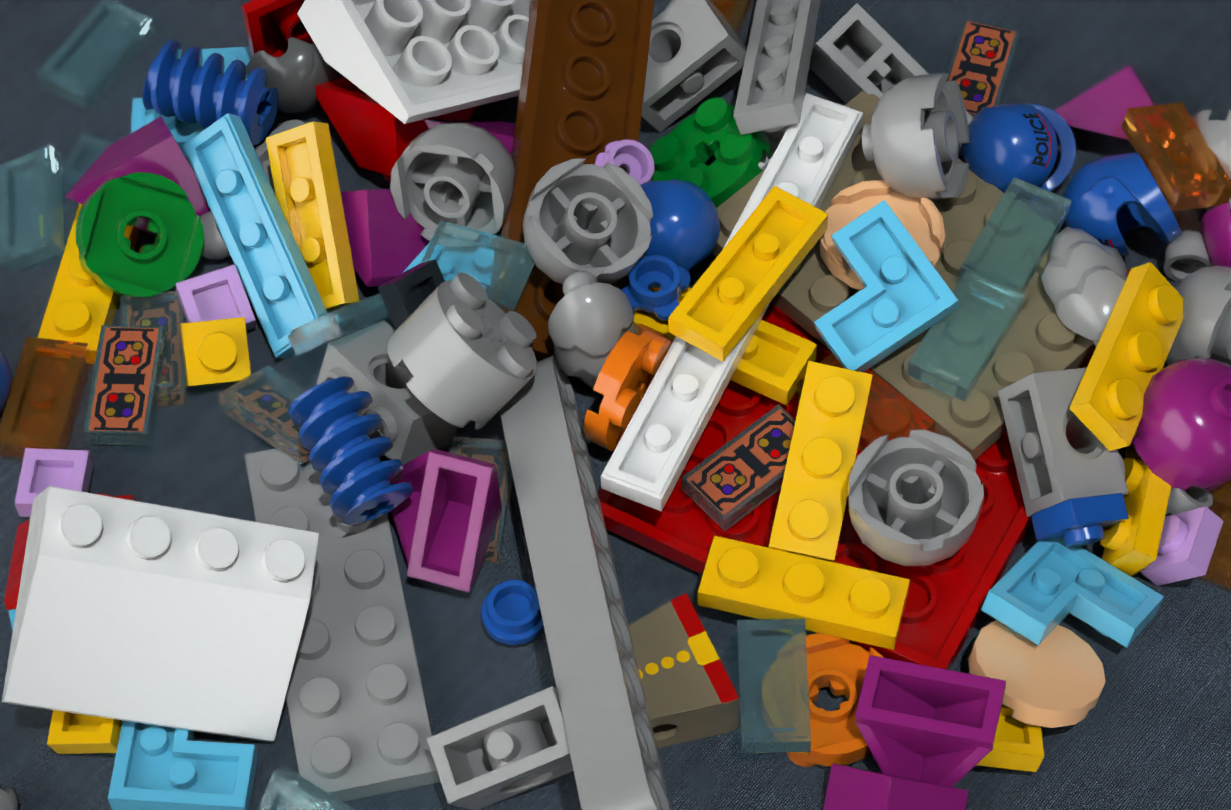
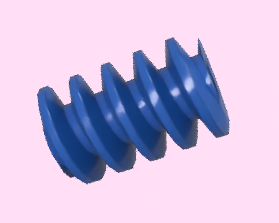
[142,39,279,145]
[288,376,414,525]

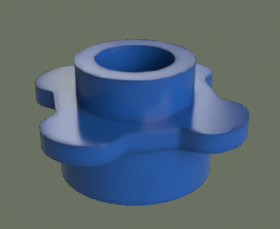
[621,255,690,320]

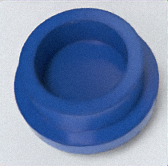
[481,580,544,645]

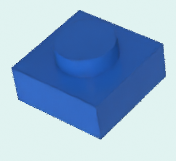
[1031,493,1129,547]

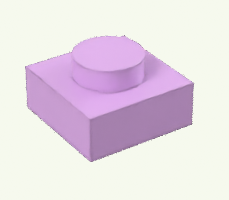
[176,264,256,331]
[15,448,93,517]
[1140,506,1223,586]

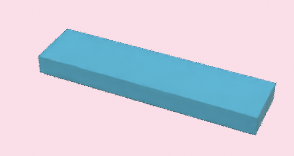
[183,113,334,359]

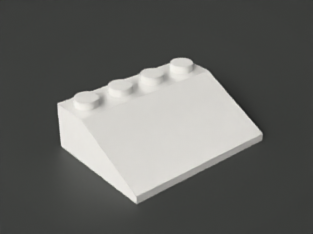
[297,0,532,124]
[2,486,319,742]

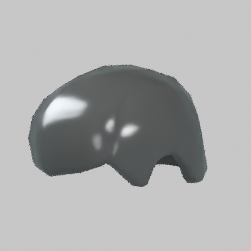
[246,37,341,114]

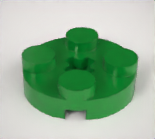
[649,97,770,208]
[76,172,204,297]

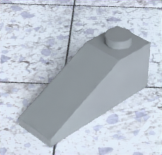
[809,3,973,156]

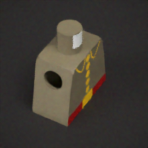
[628,593,740,748]

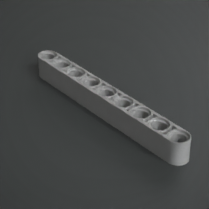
[499,355,671,810]

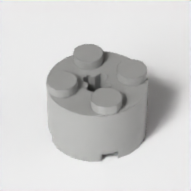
[387,272,537,429]

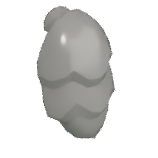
[1041,227,1128,346]
[548,271,637,388]

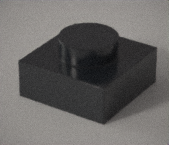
[378,259,445,330]

